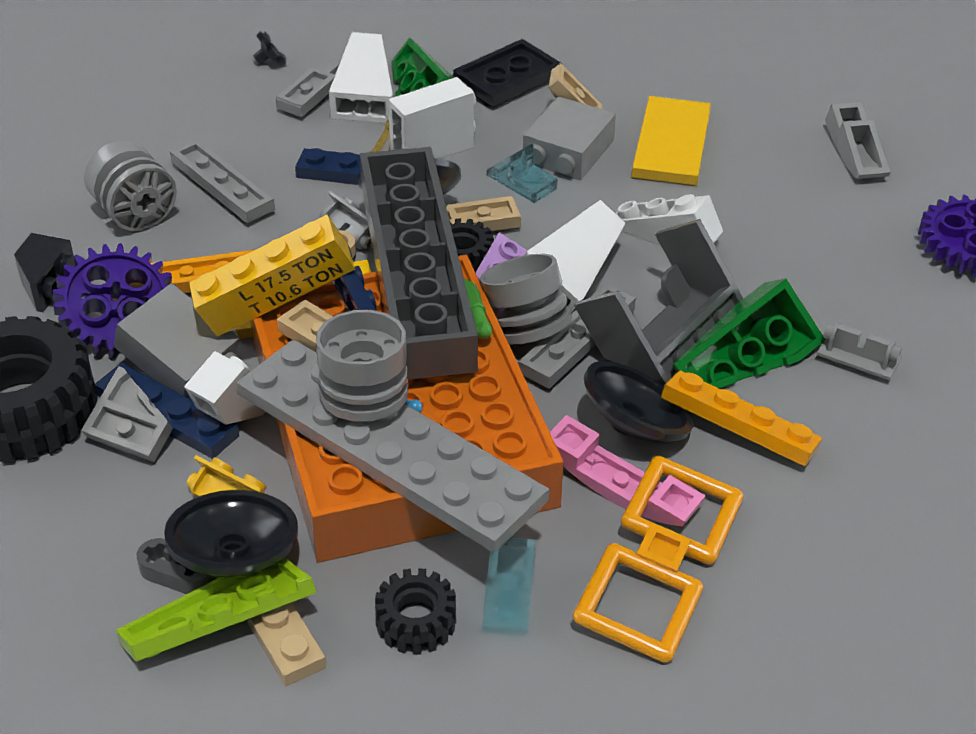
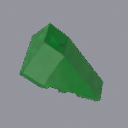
[391,37,455,97]
[672,278,826,388]

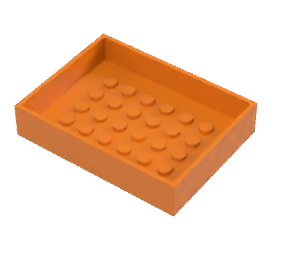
[250,254,564,563]

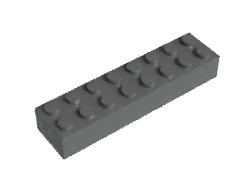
[360,147,478,380]

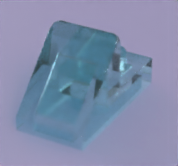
[486,143,558,203]
[482,537,536,630]

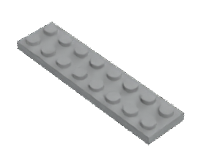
[236,339,549,553]

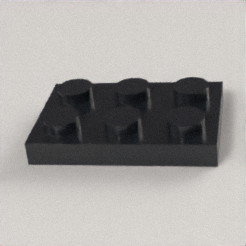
[453,38,563,107]

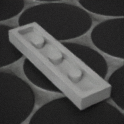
[170,139,275,223]
[518,283,636,389]

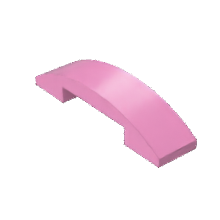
[550,415,706,527]

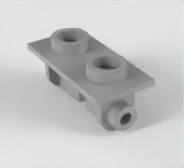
[320,191,372,250]
[817,322,902,380]

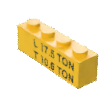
[189,214,355,337]

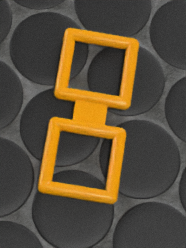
[573,456,744,663]

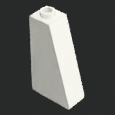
[329,32,393,123]
[524,200,626,314]

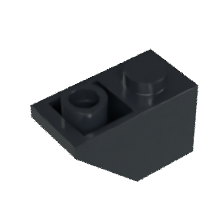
[14,233,76,312]

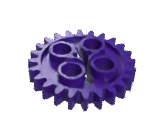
[918,194,976,277]
[53,243,176,358]

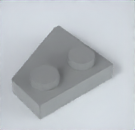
[81,366,173,462]

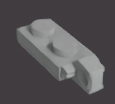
[275,58,341,117]

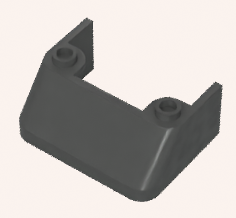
[574,219,743,386]

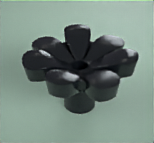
[253,31,287,65]

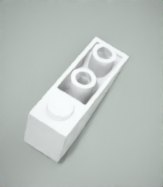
[615,194,723,245]

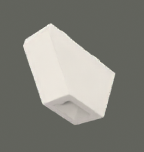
[184,351,266,425]

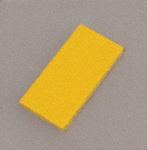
[632,96,711,186]

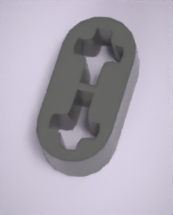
[136,538,216,594]

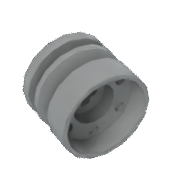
[84,140,177,231]
[479,254,572,344]
[316,310,408,422]

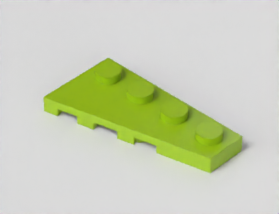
[115,557,317,661]

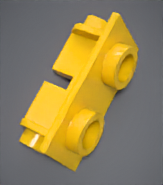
[187,455,267,497]

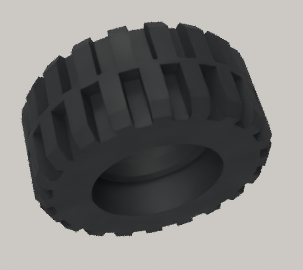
[0,316,97,462]

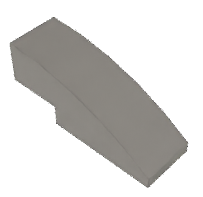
[825,101,891,179]

